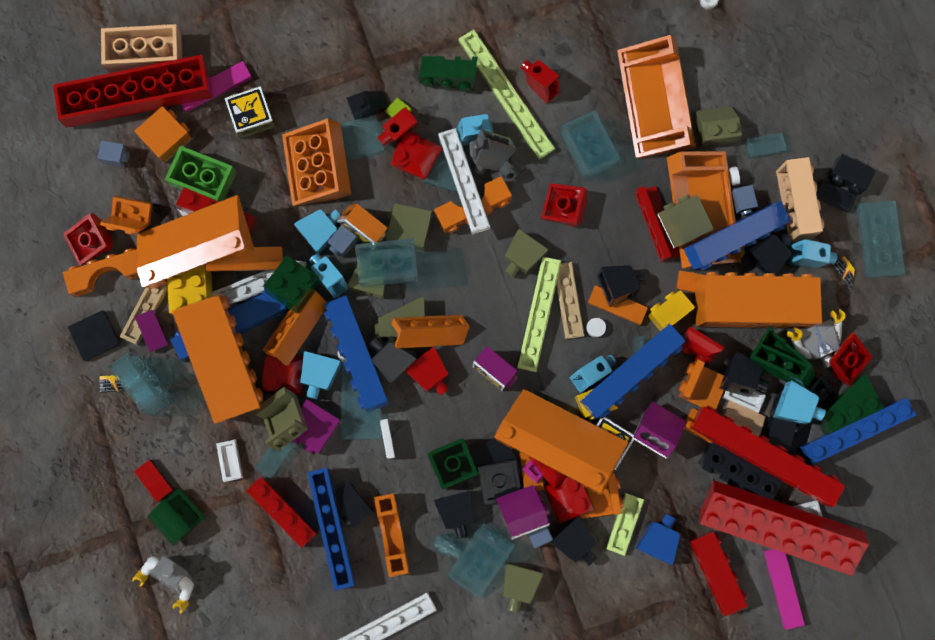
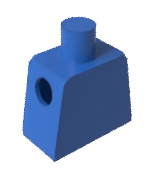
[635,514,680,565]

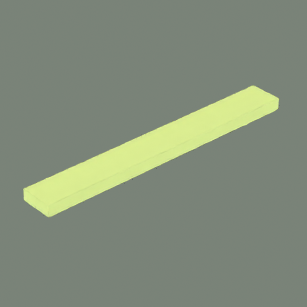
[459,30,555,160]

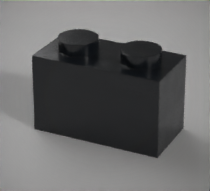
[827,153,876,195]

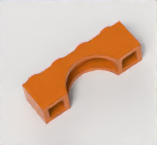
[434,176,512,233]
[63,248,139,297]
[374,493,410,577]

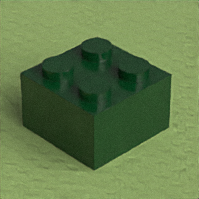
[263,255,319,314]
[427,438,478,490]

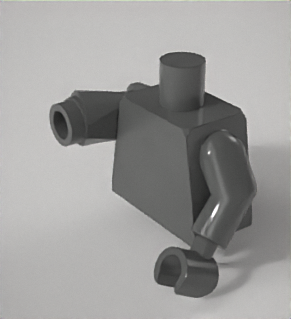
[469,129,516,181]

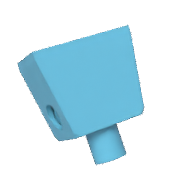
[457,114,494,146]
[294,209,341,255]
[787,239,837,268]
[309,254,349,300]
[301,351,342,400]
[569,355,616,393]
[774,381,826,424]

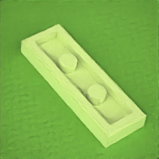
[606,493,644,556]

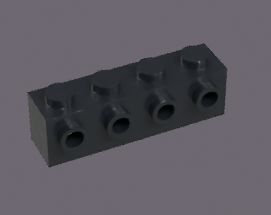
[698,442,782,500]

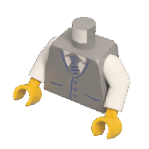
[787,309,846,368]
[132,556,194,613]

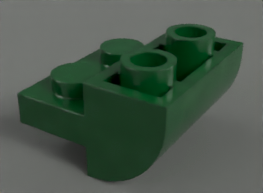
[147,488,205,547]

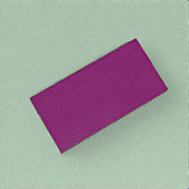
[135,310,168,352]

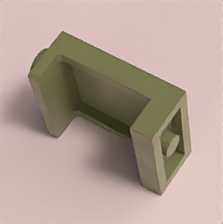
[255,387,308,451]

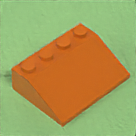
[282,118,352,206]

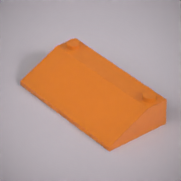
[617,35,696,158]
[667,151,741,269]
[137,195,255,289]
[494,389,628,495]

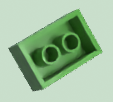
[165,146,237,202]

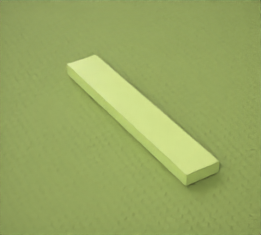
[517,257,562,373]

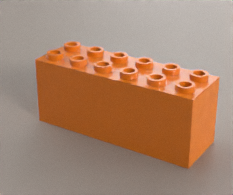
[695,272,822,329]
[172,293,264,424]

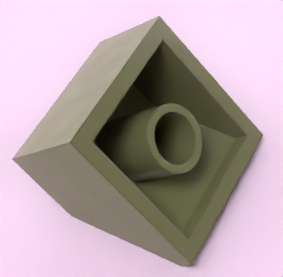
[694,106,742,147]

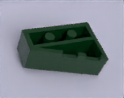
[419,56,478,92]
[750,326,815,389]
[817,373,884,434]

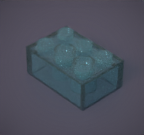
[559,110,621,181]
[355,238,418,287]
[108,352,172,416]

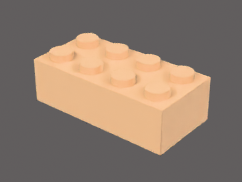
[101,24,182,72]
[776,157,824,242]

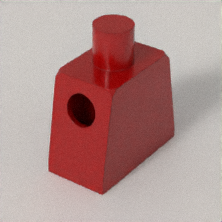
[521,60,560,104]
[377,106,419,146]
[405,347,449,396]

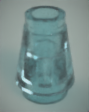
[432,533,463,559]

